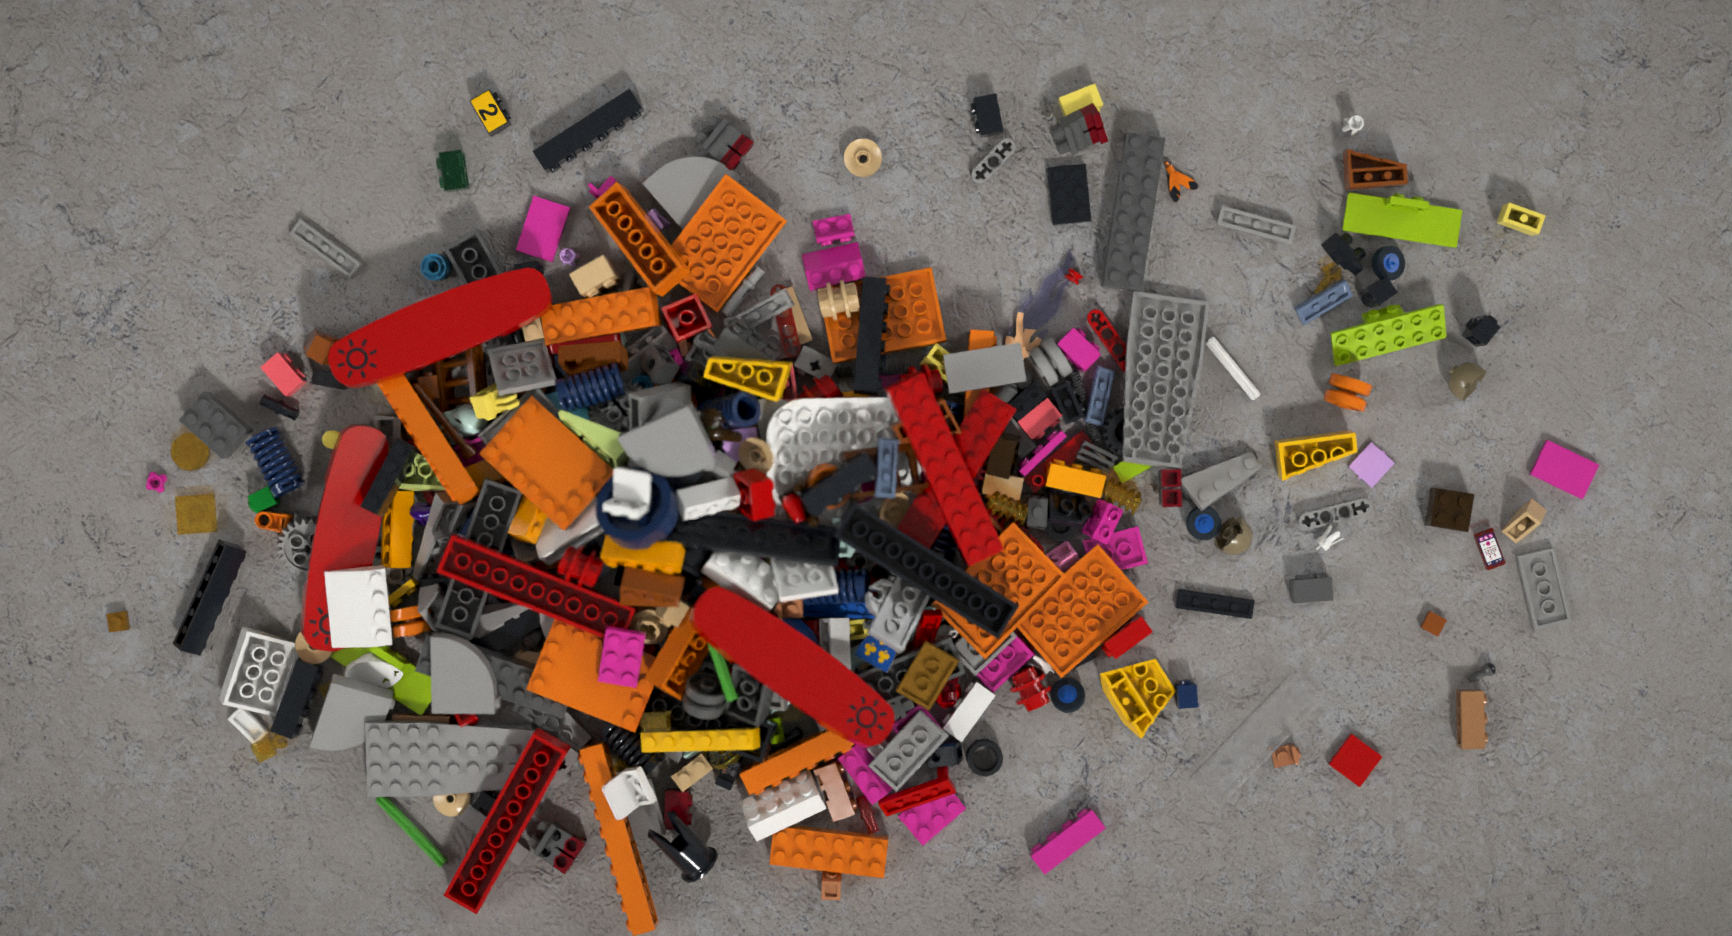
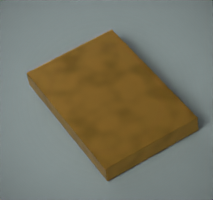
[896,640,959,710]

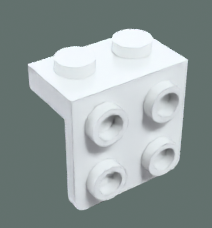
[603,467,651,519]
[602,766,657,820]

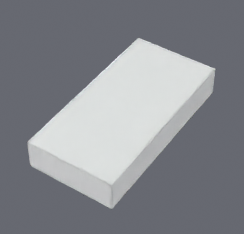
[228,708,270,746]

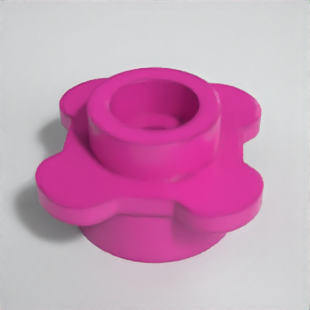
[146,472,167,493]

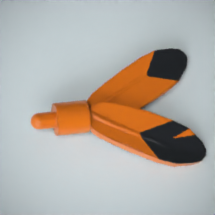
[1164,161,1198,202]

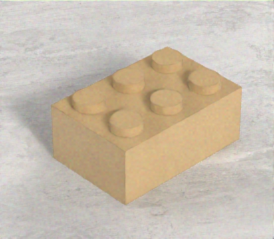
[569,255,621,298]

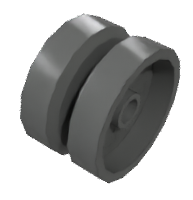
[682,672,726,719]

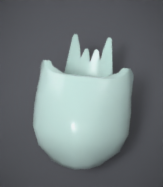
[439,404,490,438]

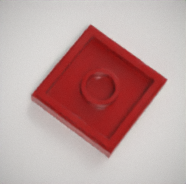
[1328,733,1382,787]

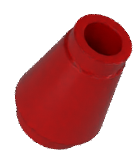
[782,493,806,524]

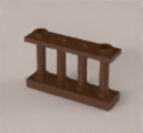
[435,344,487,413]
[841,443,929,503]

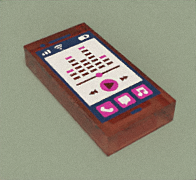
[1473,528,1506,570]

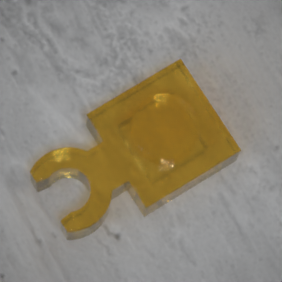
[250,734,288,763]

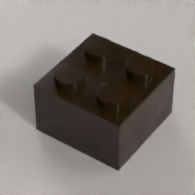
[984,433,1021,479]
[1425,488,1475,532]

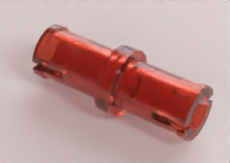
[855,795,880,835]

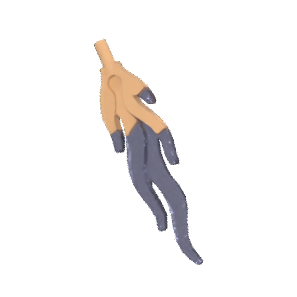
[1005,250,1072,359]

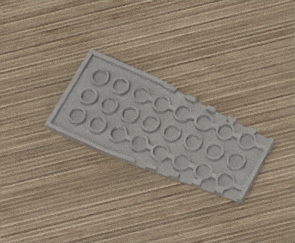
[1122,291,1209,469]
[365,721,535,797]

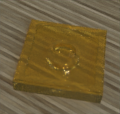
[175,494,218,535]

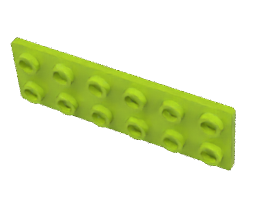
[1342,193,1462,248]
[1330,304,1447,366]
[330,645,432,715]

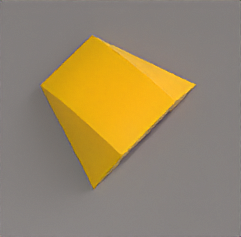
[1099,659,1176,739]

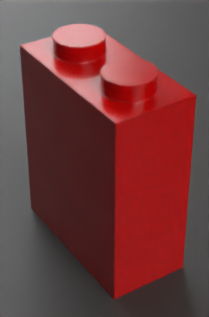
[1101,614,1153,659]

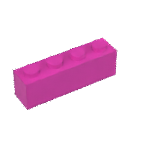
[1030,807,1106,875]

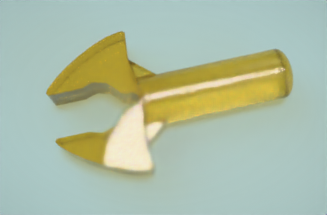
[1314,262,1341,295]

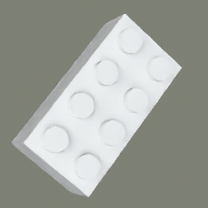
[701,551,779,612]
[740,770,827,841]

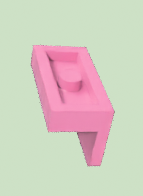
[1046,541,1080,573]

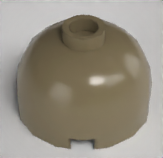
[1448,362,1486,401]
[1214,516,1253,555]

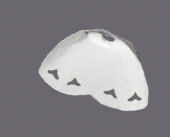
[344,652,403,688]

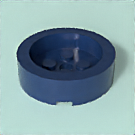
[596,467,679,550]

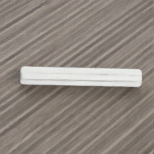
[1206,337,1260,400]

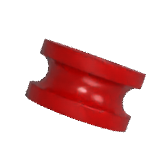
[1064,268,1083,285]

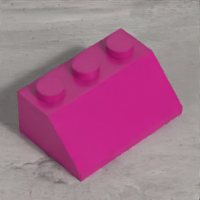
[802,242,866,292]
[838,744,893,805]

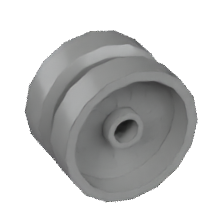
[1027,337,1073,387]

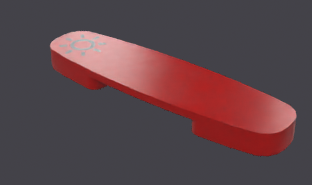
[328,268,553,388]
[301,424,388,652]
[690,587,895,747]

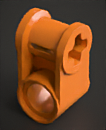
[255,511,294,533]

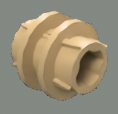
[817,280,860,321]
[629,606,668,645]

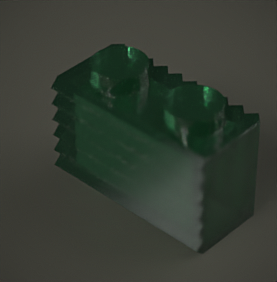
[436,150,470,193]

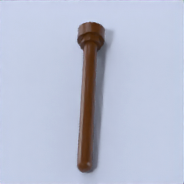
[412,383,478,461]

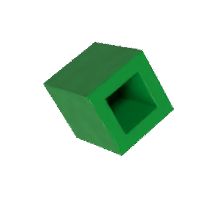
[247,486,281,514]

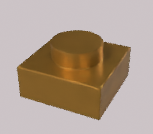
[106,611,130,633]

